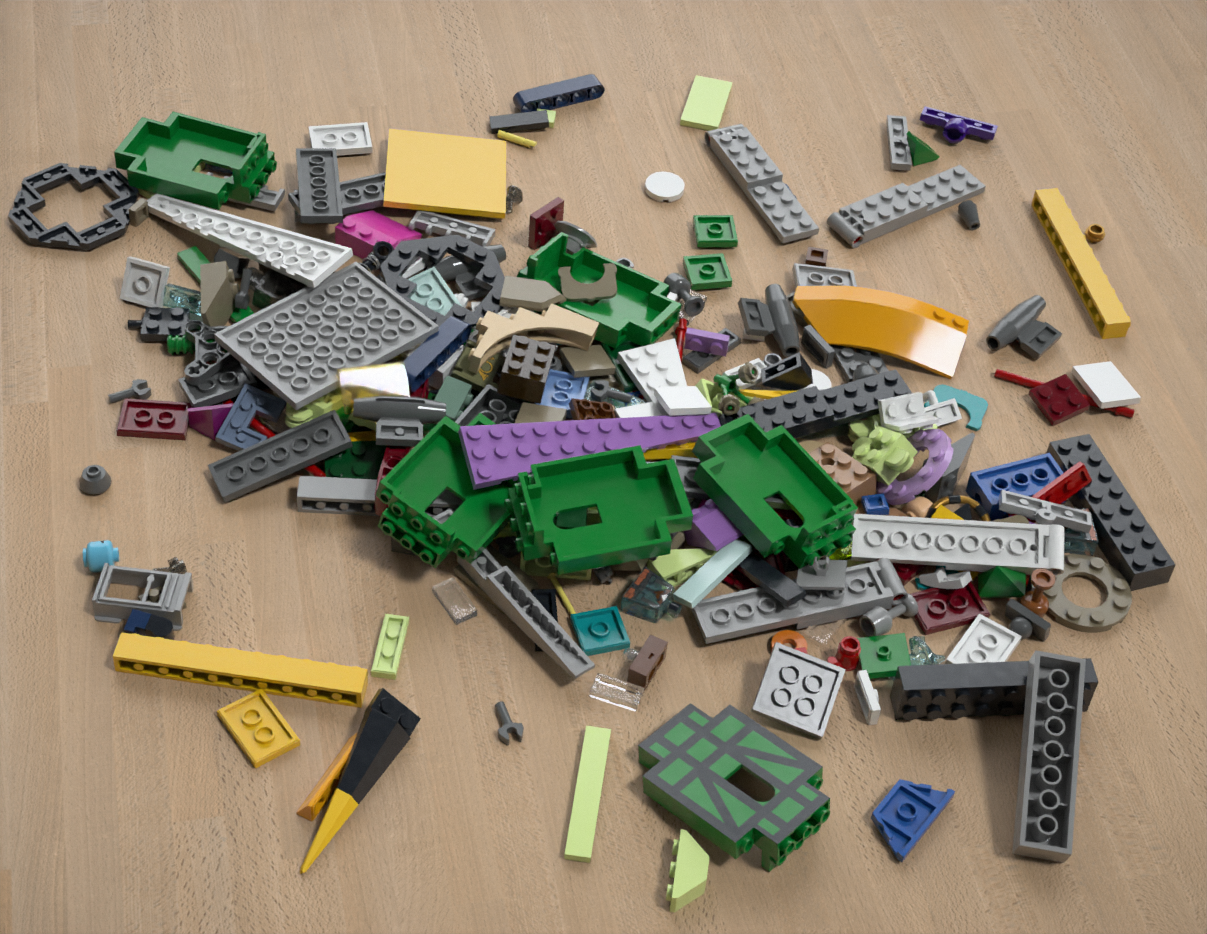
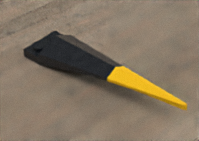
[300,688,421,874]

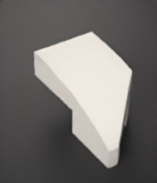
[919,567,972,589]

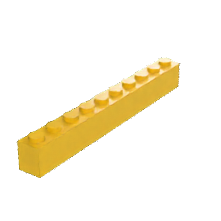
[1031,188,1131,339]
[113,632,368,708]

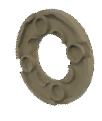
[1043,554,1132,633]

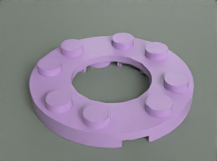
[876,429,954,505]

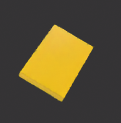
[217,688,300,769]

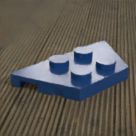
[871,779,955,862]

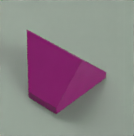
[188,403,233,441]

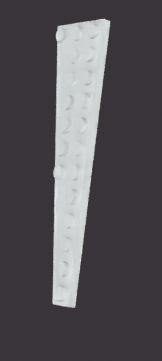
[147,193,353,288]

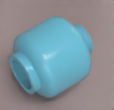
[83,540,119,573]

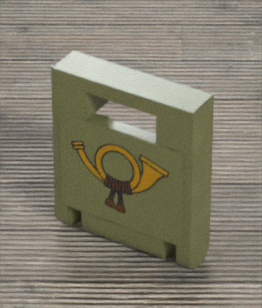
[450,340,506,393]

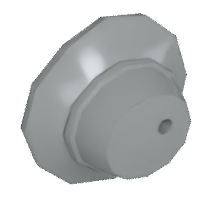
[554,220,597,255]

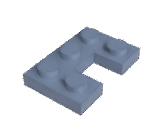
[215,383,286,451]

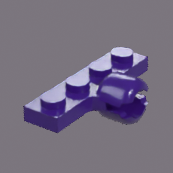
[920,106,998,144]

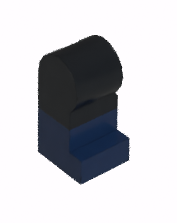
[124,609,175,640]

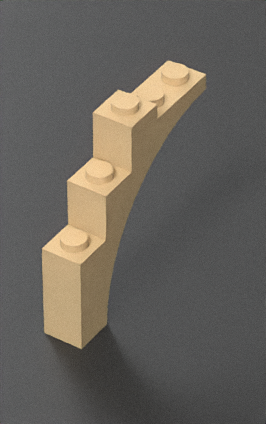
[468,303,599,374]

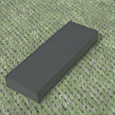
[682,328,741,374]

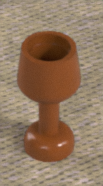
[1020,569,1055,618]

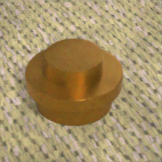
[1085,224,1105,242]

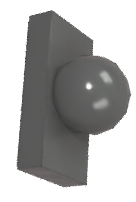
[1005,599,1051,642]

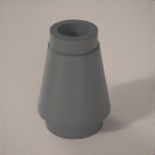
[958,200,980,230]

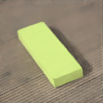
[371,614,409,680]

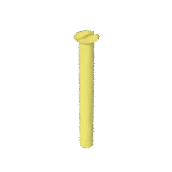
[547,573,576,614]

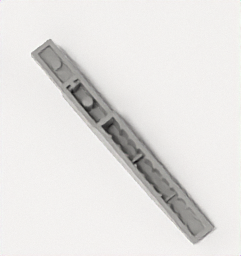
[432,509,595,679]

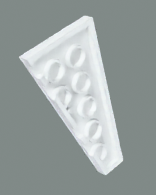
[617,338,689,443]

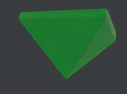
[906,131,940,166]
[978,566,1026,598]

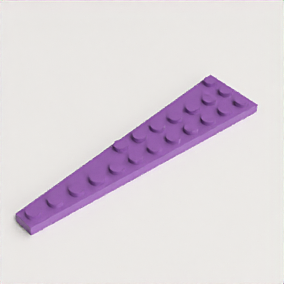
[458,413,721,490]

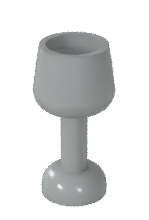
[860,593,918,637]

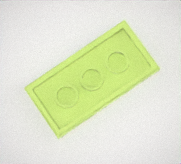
[680,75,732,131]

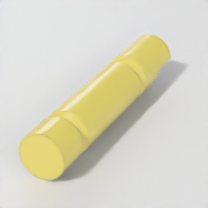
[497,130,537,148]

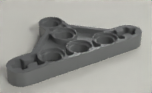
[184,320,235,385]

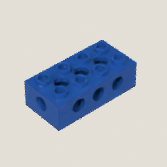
[965,453,1066,522]

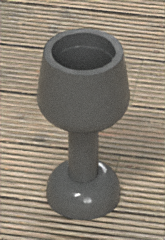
[663,273,705,316]

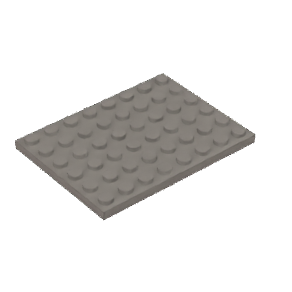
[214,262,439,410]

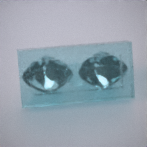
[163,283,201,316]

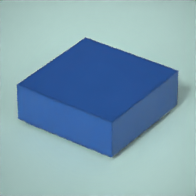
[861,494,889,515]

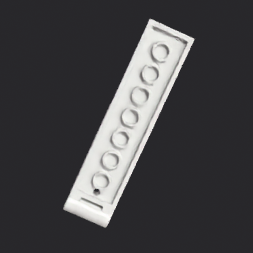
[851,514,1064,575]

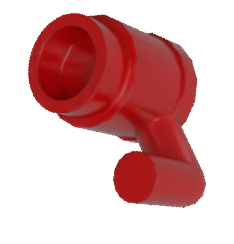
[827,636,861,671]

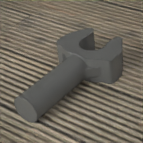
[235,269,252,309]
[108,379,152,403]
[590,380,632,404]
[495,701,524,745]

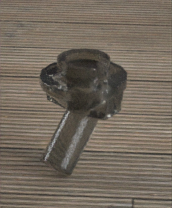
[506,185,523,213]
[152,557,187,574]

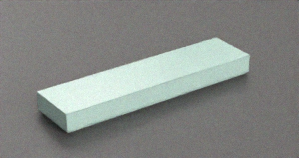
[673,539,752,609]

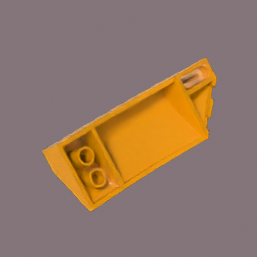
[792,286,969,379]

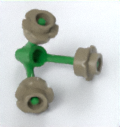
[713,362,763,416]

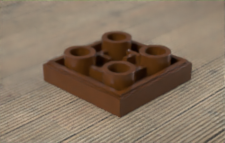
[569,398,616,420]

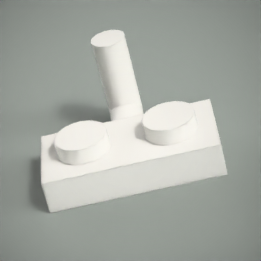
[922,390,962,427]

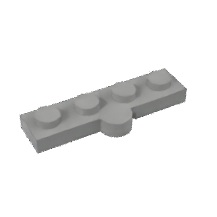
[886,115,912,171]
[999,490,1092,533]

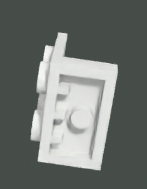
[878,392,940,434]

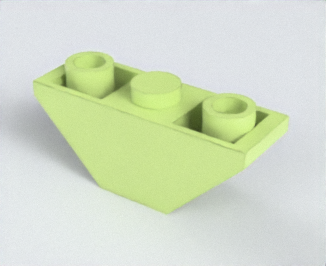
[666,829,710,913]

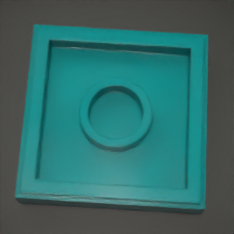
[570,606,630,656]

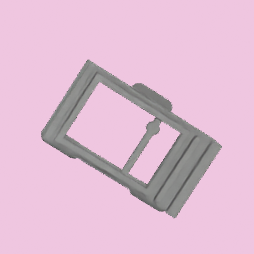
[92,563,194,631]

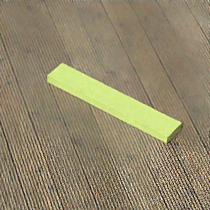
[564,725,611,863]

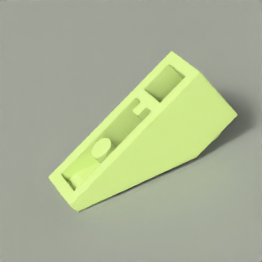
[646,549,720,591]

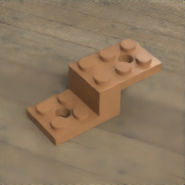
[809,442,909,525]

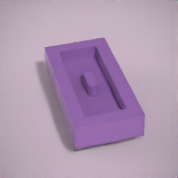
[684,327,730,357]

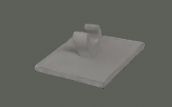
[796,557,847,590]

